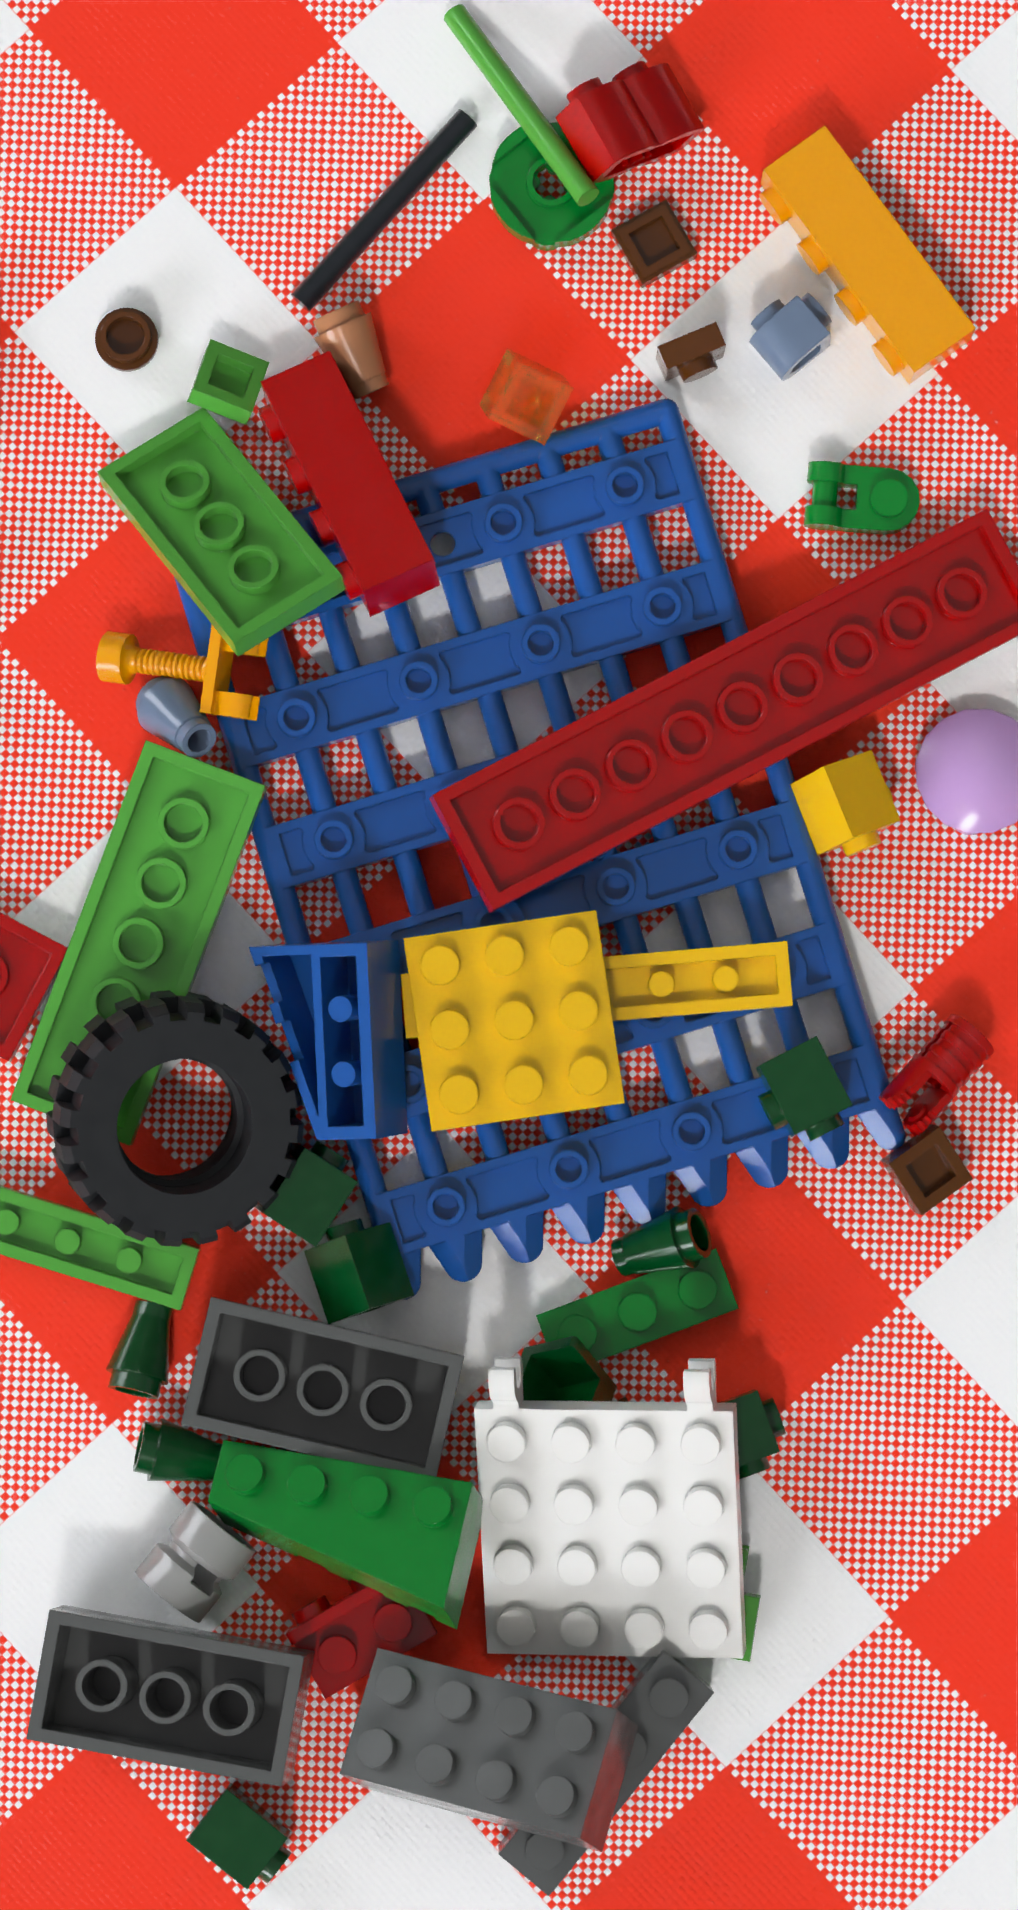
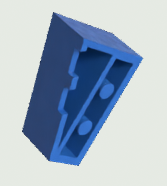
[249,940,408,1140]

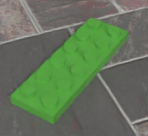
[11,740,268,1146]

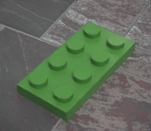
[97,408,345,656]

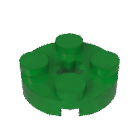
[489,122,614,251]

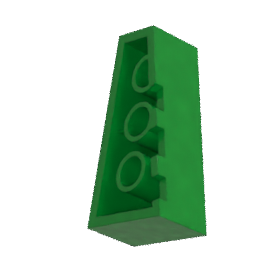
[208,1440,483,1629]

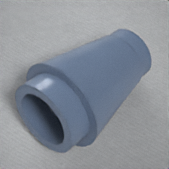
[136,676,216,758]

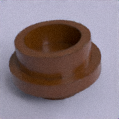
[95,308,159,372]

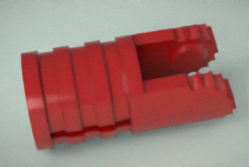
[879,1014,994,1137]

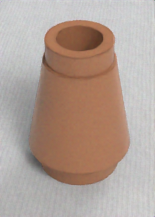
[313,300,389,400]

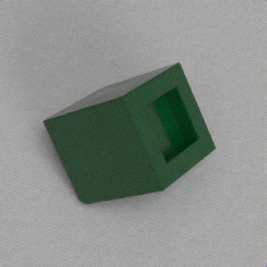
[521,1336,617,1401]

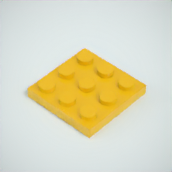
[403,910,625,1132]

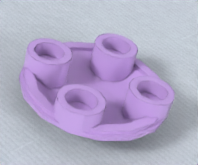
[915,709,1018,835]

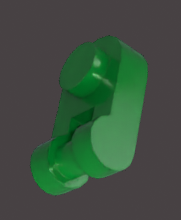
[804,461,920,535]

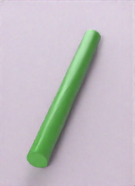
[444,4,599,206]

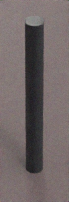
[291,109,477,312]

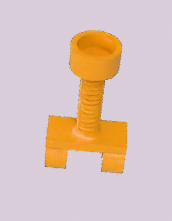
[96,625,268,721]

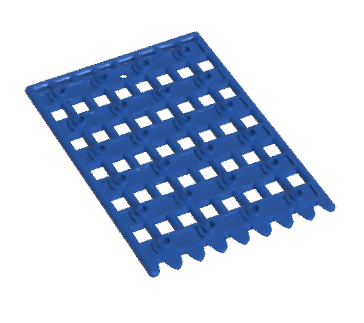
[174,398,906,1300]

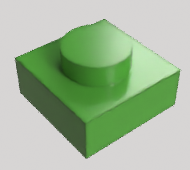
[187,339,270,425]

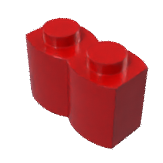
[555,61,705,183]

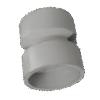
[135,1500,256,1623]

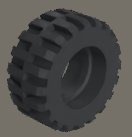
[46,990,304,1247]

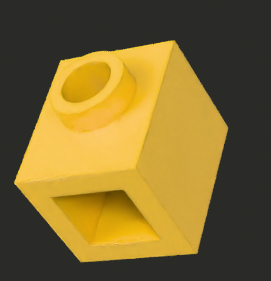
[790,750,901,857]

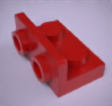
[286,1579,438,1699]

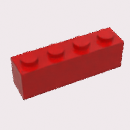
[257,351,440,617]

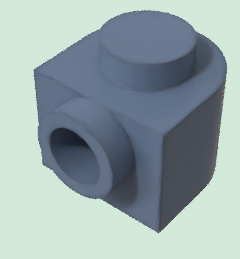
[749,293,832,381]

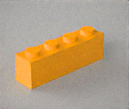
[759,125,976,384]

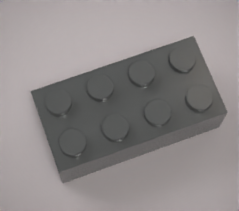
[181,1297,465,1477]
[26,1605,315,1787]
[339,1648,639,1852]

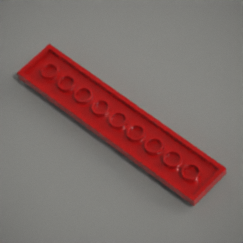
[429,509,1018,913]

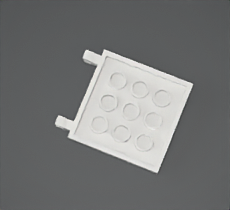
[474,1357,746,1659]

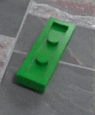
[536,1248,739,1361]

